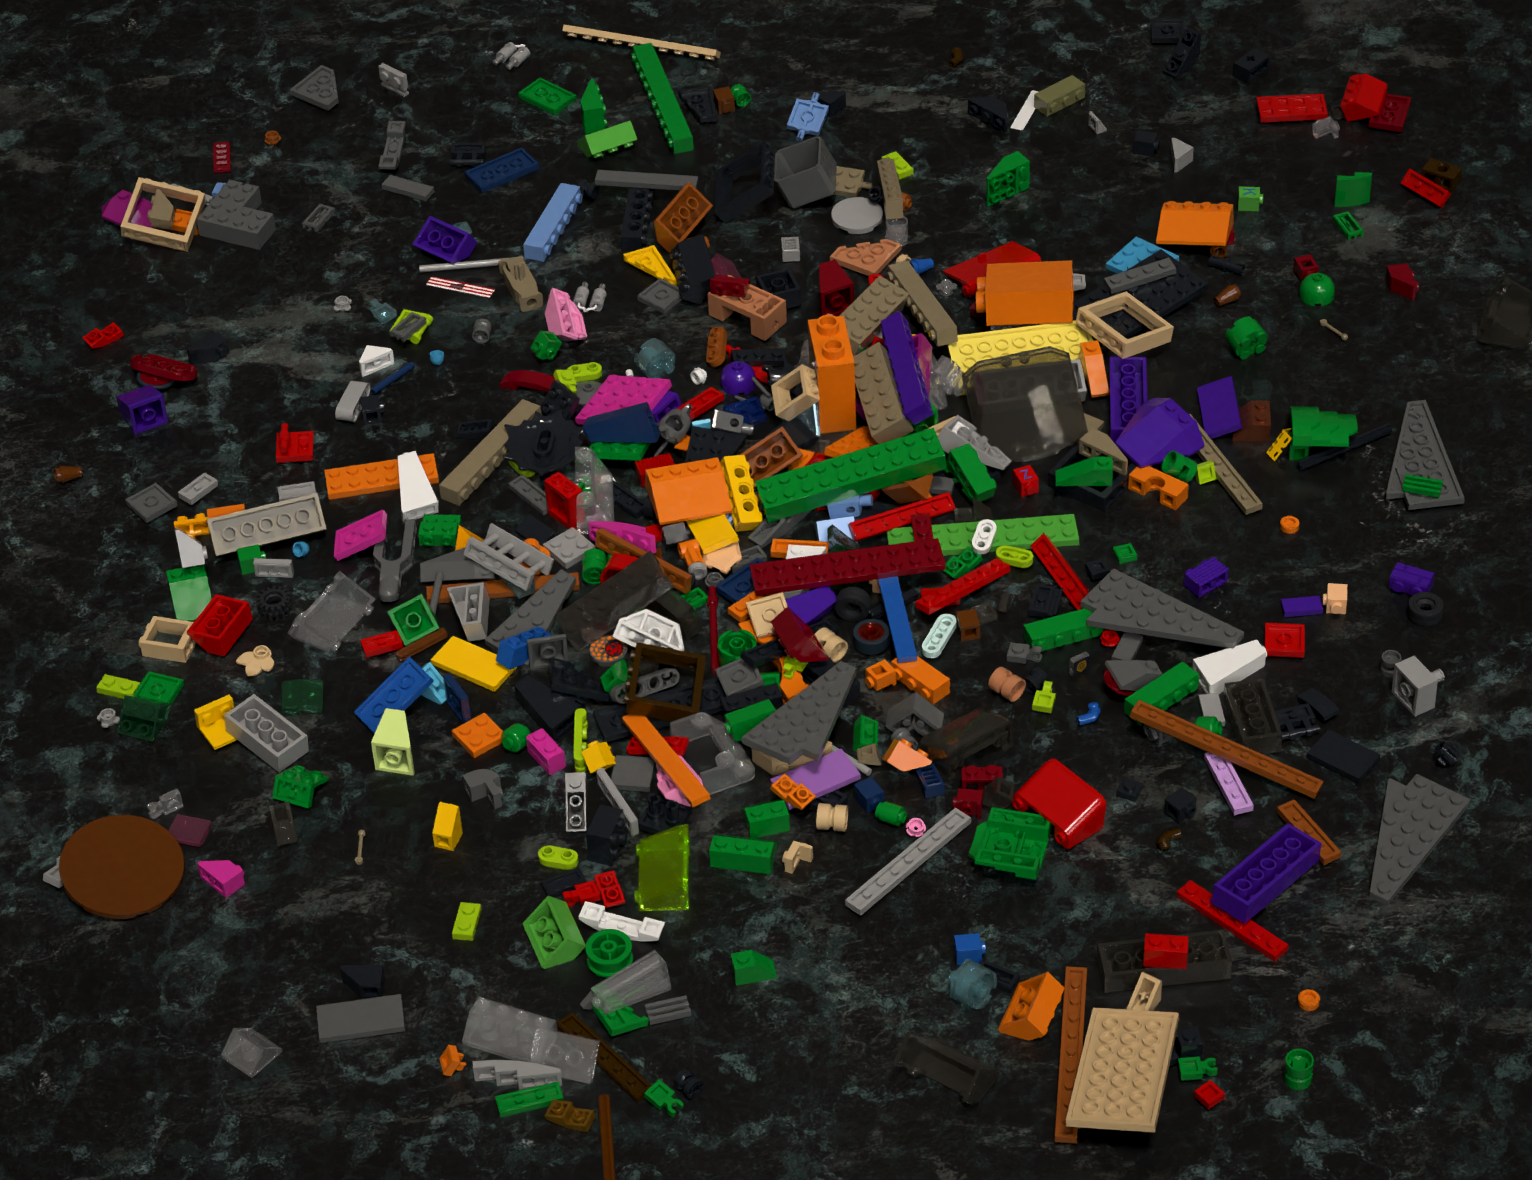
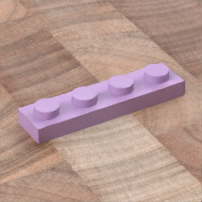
[1204,752,1254,815]

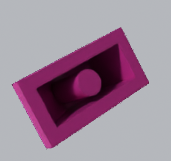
[197,860,245,898]

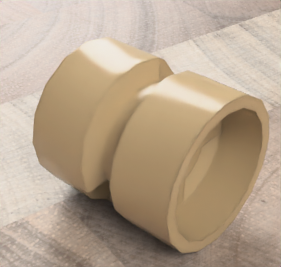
[815,627,848,663]
[816,803,848,832]

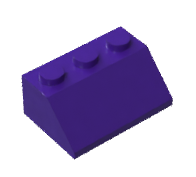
[412,216,478,264]

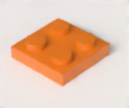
[452,712,503,758]

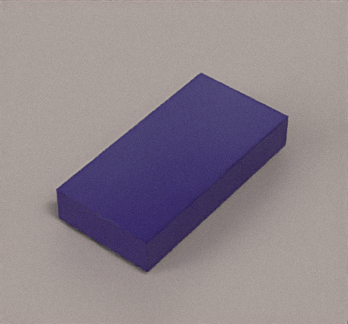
[1281,596,1323,617]

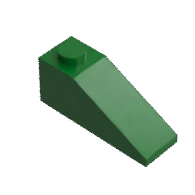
[1055,456,1113,486]

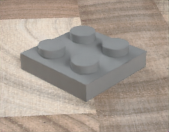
[543,527,596,569]

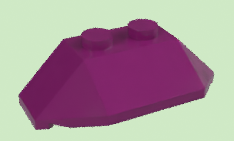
[101,190,157,229]

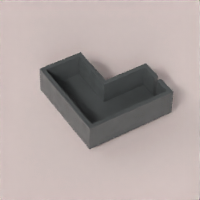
[197,180,276,250]

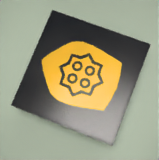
[1069,652,1090,677]

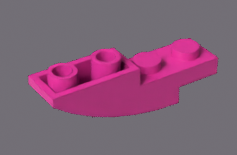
[588,521,656,554]

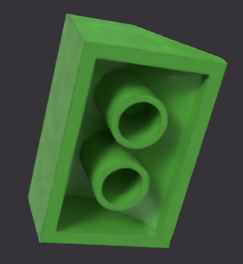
[577,121,637,159]
[522,896,586,969]

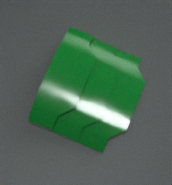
[1288,406,1358,447]
[969,807,1052,880]

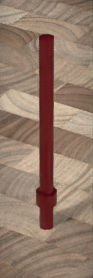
[707,586,719,674]

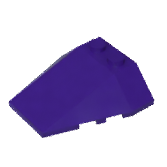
[1115,398,1205,468]

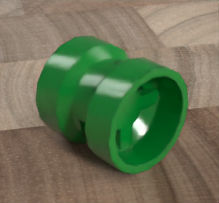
[730,84,751,107]

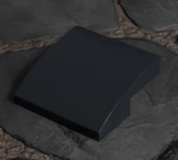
[766,417,819,450]

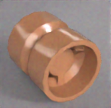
[988,667,1026,702]

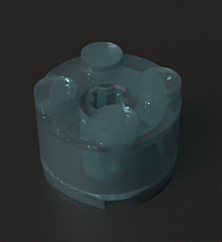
[634,338,676,378]
[949,959,997,1009]

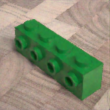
[1124,661,1199,726]

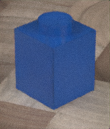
[954,933,986,965]

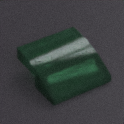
[281,679,323,716]

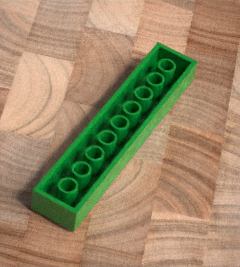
[755,428,947,523]

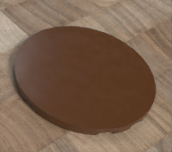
[59,815,184,919]

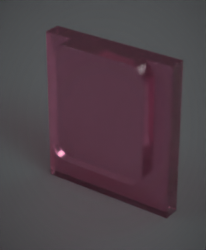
[169,814,211,847]

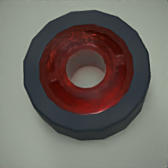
[853,619,890,655]

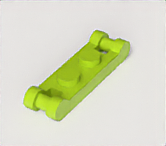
[574,708,588,772]

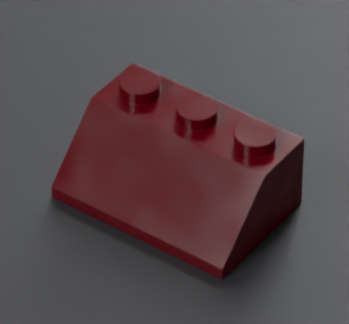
[771,606,829,663]

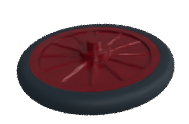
[137,371,175,390]

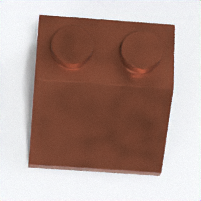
[1232,400,1271,442]

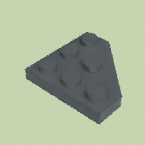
[290,65,339,111]

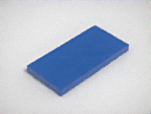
[354,656,434,734]

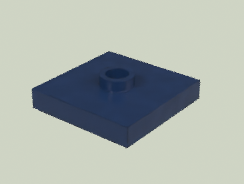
[443,673,471,724]

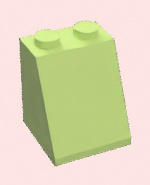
[371,708,415,776]

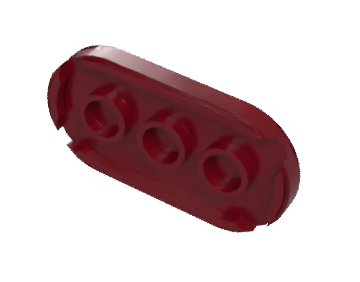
[130,354,198,381]

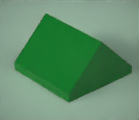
[388,594,440,646]

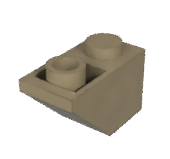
[148,189,175,230]

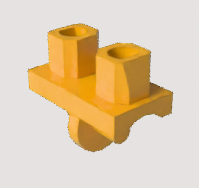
[174,513,209,539]

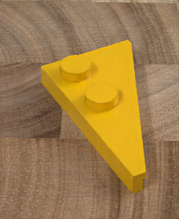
[623,245,677,286]

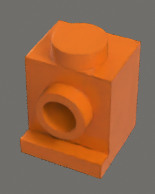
[865,659,896,691]

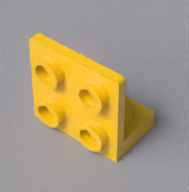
[194,694,237,750]

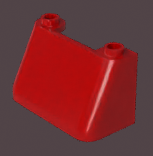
[1011,758,1106,850]

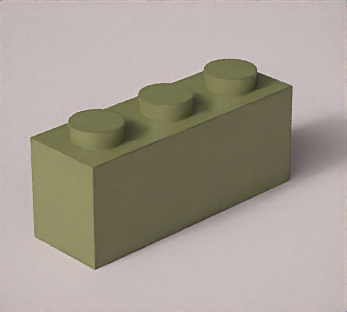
[1034,75,1085,117]

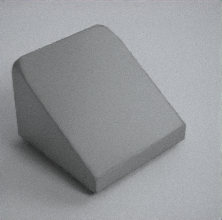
[1088,111,1107,134]

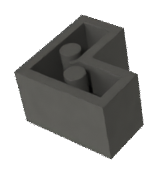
[885,692,944,740]

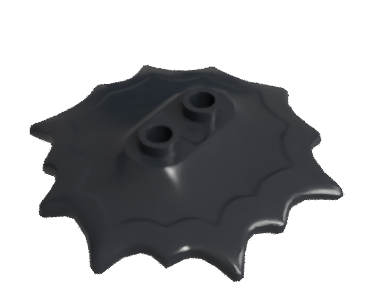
[503,410,584,476]

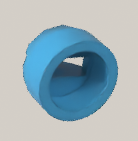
[430,350,444,365]
[293,541,309,557]

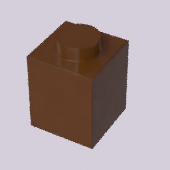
[713,86,735,114]
[956,609,980,641]

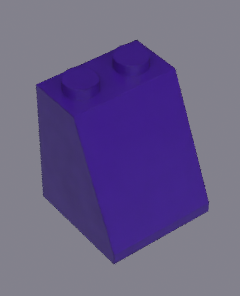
[116,385,168,435]

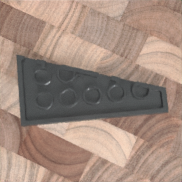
[485,569,576,670]

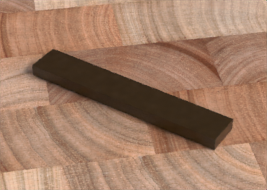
[556,1012,652,1103]

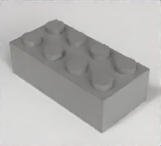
[224,694,309,773]

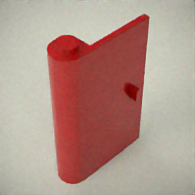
[943,241,1042,298]

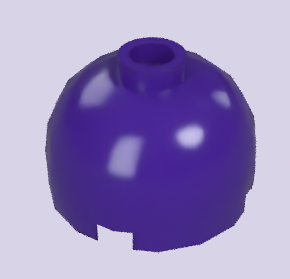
[720,361,756,396]

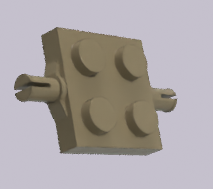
[834,166,873,198]

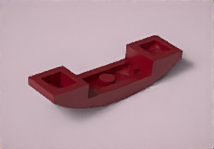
[499,370,555,392]

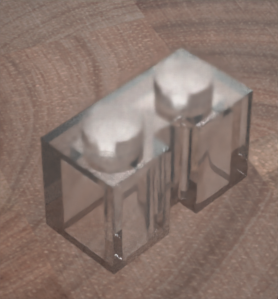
[931,355,971,397]

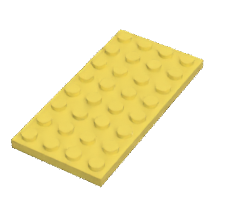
[946,320,1093,396]

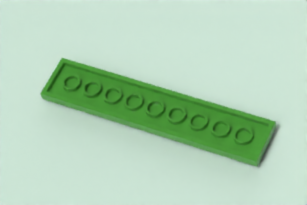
[887,514,1079,556]

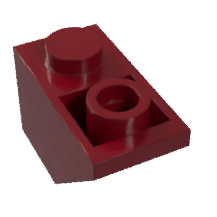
[1386,263,1419,300]

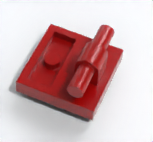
[276,423,314,463]

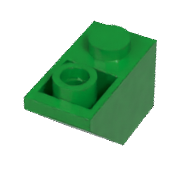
[600,659,630,698]

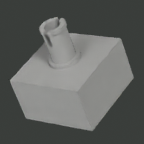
[1392,656,1445,716]

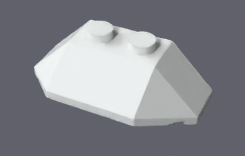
[612,609,684,667]

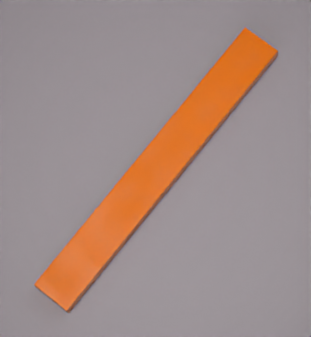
[622,714,711,807]

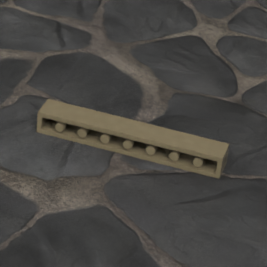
[886,260,958,347]
[439,399,542,506]

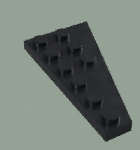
[685,426,747,463]

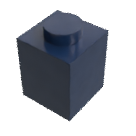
[854,777,884,813]

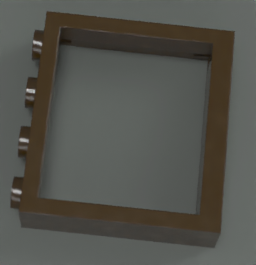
[623,642,706,726]

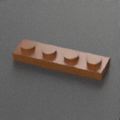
[1277,800,1341,865]

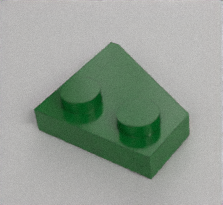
[592,997,649,1037]

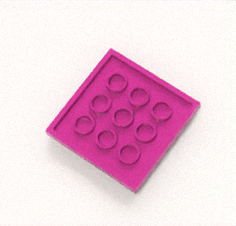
[575,375,672,425]

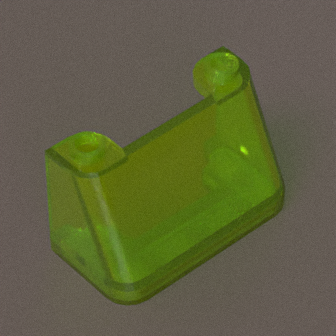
[635,824,690,911]

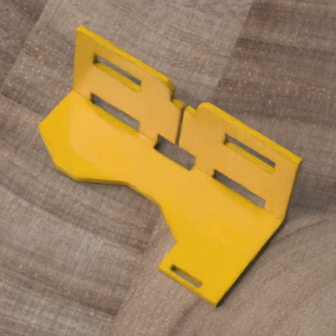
[1266,428,1292,461]

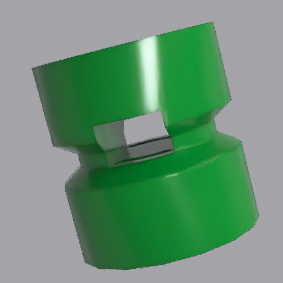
[1161,450,1197,483]
[582,548,607,585]
[1284,1049,1314,1090]

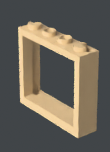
[120,177,206,252]
[1076,291,1174,359]

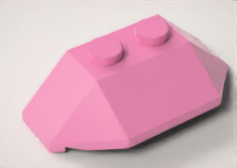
[545,288,587,341]

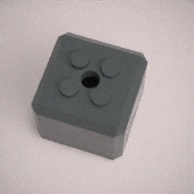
[774,136,837,209]

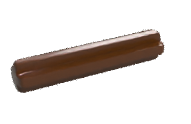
[396,628,447,662]

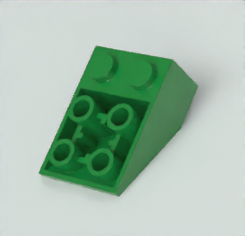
[580,79,607,136]
[986,151,1030,207]

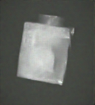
[1313,116,1340,139]

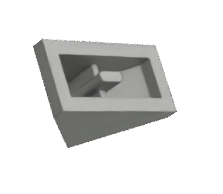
[1171,138,1194,172]

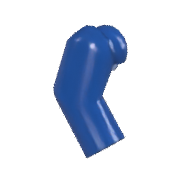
[1076,702,1101,726]

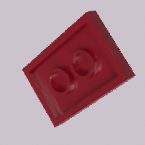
[1369,94,1412,132]

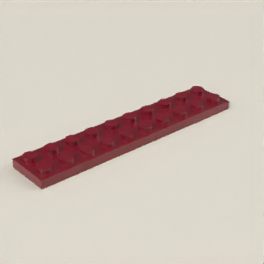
[749,538,946,596]

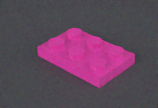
[334,510,387,561]

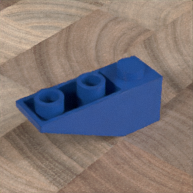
[496,627,552,670]

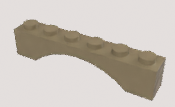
[877,158,903,219]

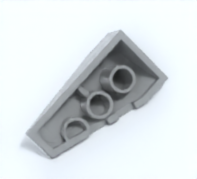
[938,415,1012,470]

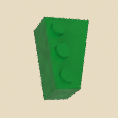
[944,443,996,504]

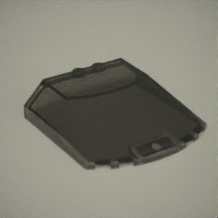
[962,346,1088,462]

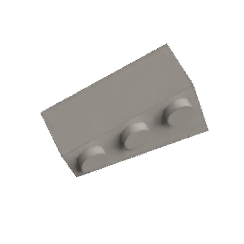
[447,582,490,642]

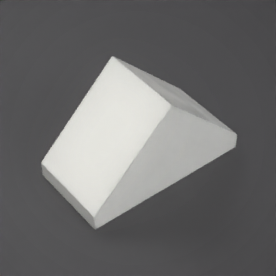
[359,345,394,377]

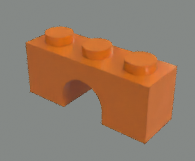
[1128,466,1189,510]

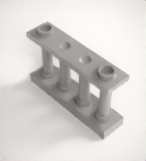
[463,523,554,591]

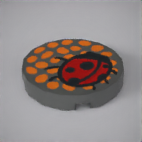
[589,635,628,667]

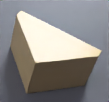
[1126,972,1162,1011]

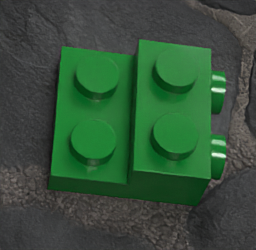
[418,514,462,546]

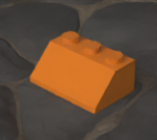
[998,972,1065,1041]

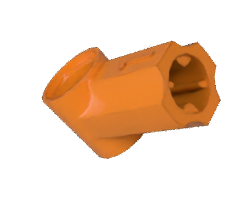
[677,538,705,567]

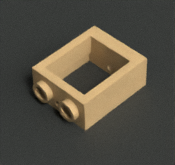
[771,364,820,421]
[139,616,196,663]

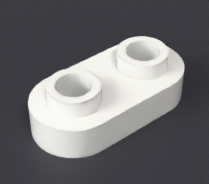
[972,519,997,554]

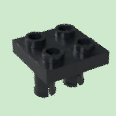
[541,380,583,420]
[638,794,692,841]

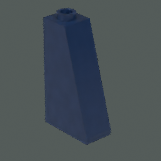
[583,402,661,443]

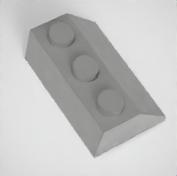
[175,527,208,568]

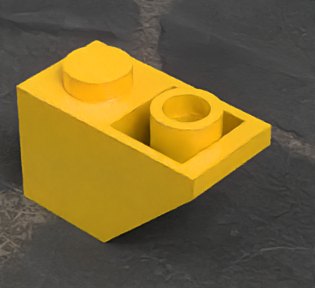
[433,802,463,851]

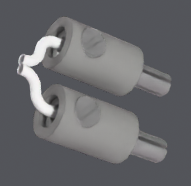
[493,42,530,70]
[573,282,607,312]

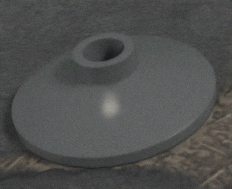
[574,381,602,406]

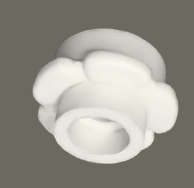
[690,367,707,385]

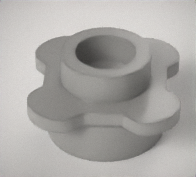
[334,296,352,312]
[97,708,120,728]

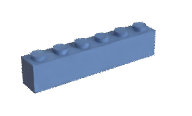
[523,183,583,262]

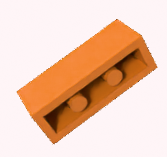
[891,656,950,705]

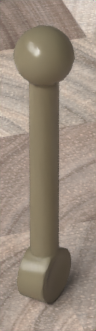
[1320,319,1348,341]
[355,829,366,865]

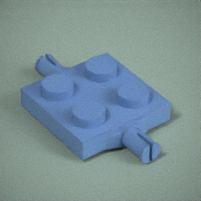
[787,92,829,142]

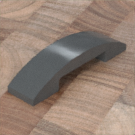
[378,121,406,169]

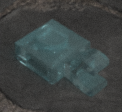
[369,298,397,324]

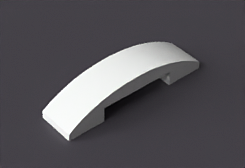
[579,901,665,941]

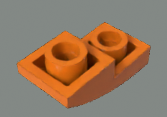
[770,774,816,810]

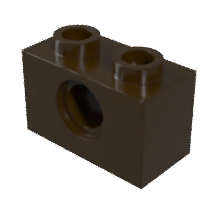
[1421,158,1462,193]

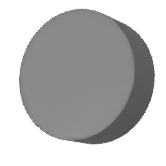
[688,562,707,580]

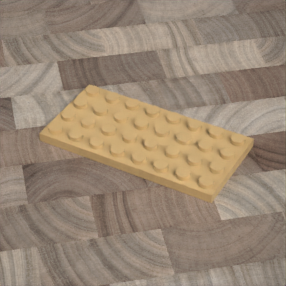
[1066,1008,1179,1132]

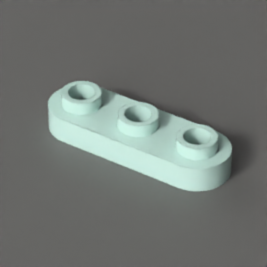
[922,614,957,658]

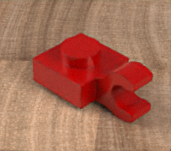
[562,880,601,908]

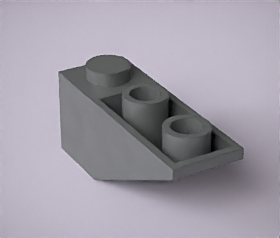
[565,772,587,833]

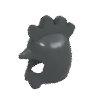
[657,404,693,445]

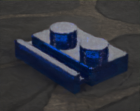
[723,396,767,425]

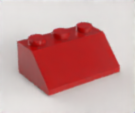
[1340,73,1388,122]
[187,594,253,656]

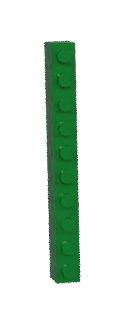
[631,43,694,154]

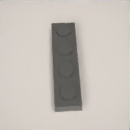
[1104,258,1176,294]

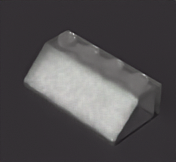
[462,997,558,1064]

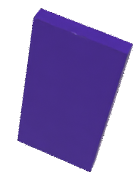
[1197,376,1243,439]

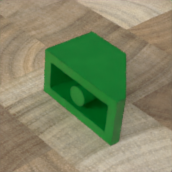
[731,950,777,986]

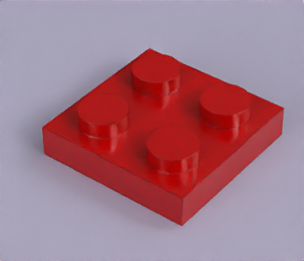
[1265,623,1305,658]

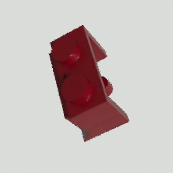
[961,765,1003,796]

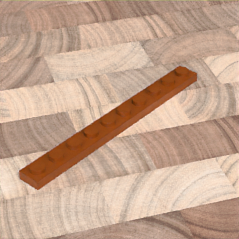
[1130,700,1324,799]
[1055,966,1087,1143]

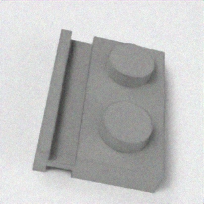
[378,63,409,97]

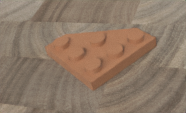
[830,239,902,276]

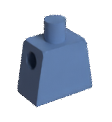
[827,494,873,520]

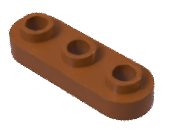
[706,326,727,367]

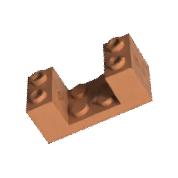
[708,275,787,341]

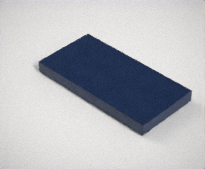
[464,148,540,193]

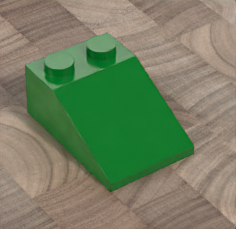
[166,564,212,622]

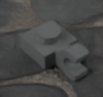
[1007,642,1042,664]

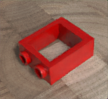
[544,472,586,529]

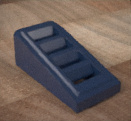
[914,763,945,799]

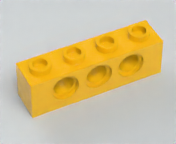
[720,455,763,532]

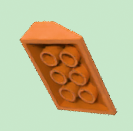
[1156,201,1234,246]
[645,457,732,525]

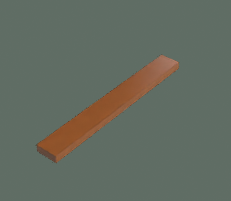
[426,572,580,604]

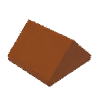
[882,473,933,504]

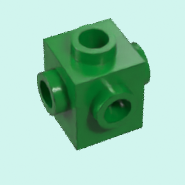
[530,331,562,360]

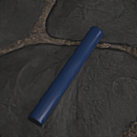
[371,361,415,394]

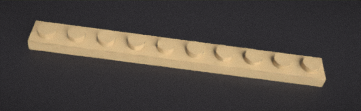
[562,25,721,61]

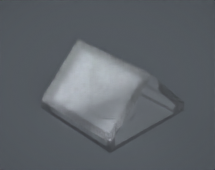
[221,1028,282,1078]

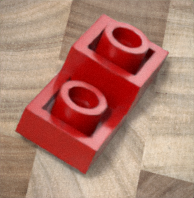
[82,322,124,349]
[594,870,625,909]

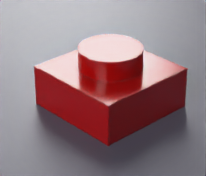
[1194,1080,1225,1110]

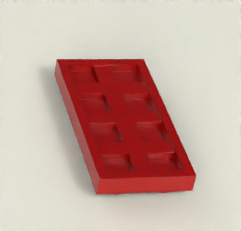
[1256,94,1328,123]

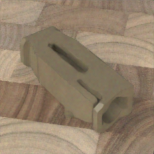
[498,256,543,312]

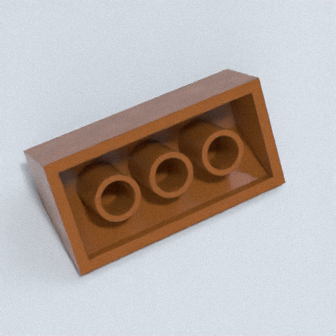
[654,181,713,253]
[736,427,803,494]

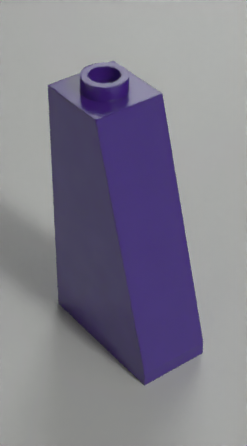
[775,586,836,638]

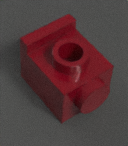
[1293,254,1319,281]
[953,788,983,819]

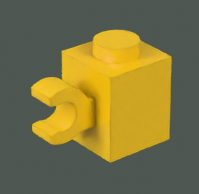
[581,741,616,774]

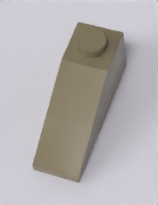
[1079,428,1128,475]

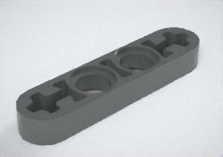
[610,668,680,704]

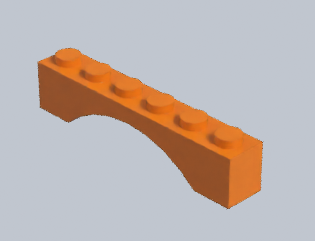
[738,620,809,704]

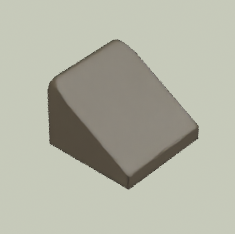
[857,743,882,766]

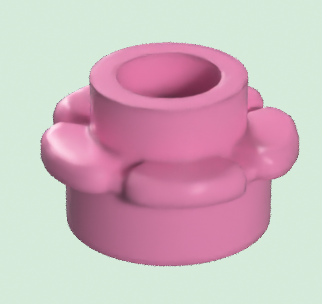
[906,818,926,837]

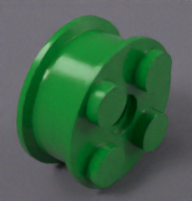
[585,929,633,978]

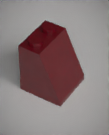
[819,259,854,316]

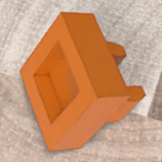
[439,1045,466,1076]

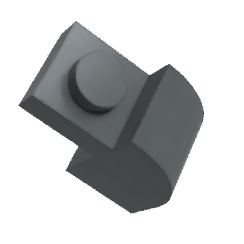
[462,769,504,809]

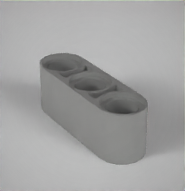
[335,380,370,422]

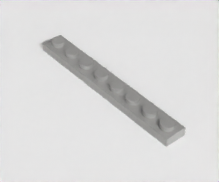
[845,808,971,916]

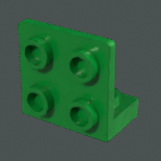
[272,765,329,808]

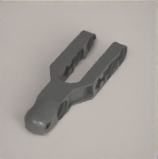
[373,519,417,602]

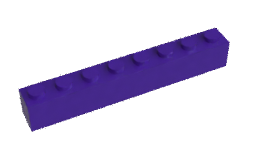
[881,311,934,425]

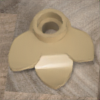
[236,645,274,676]

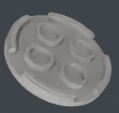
[831,197,883,234]

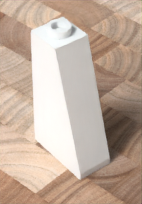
[398,451,439,523]
[1192,640,1267,694]

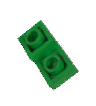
[942,546,983,580]

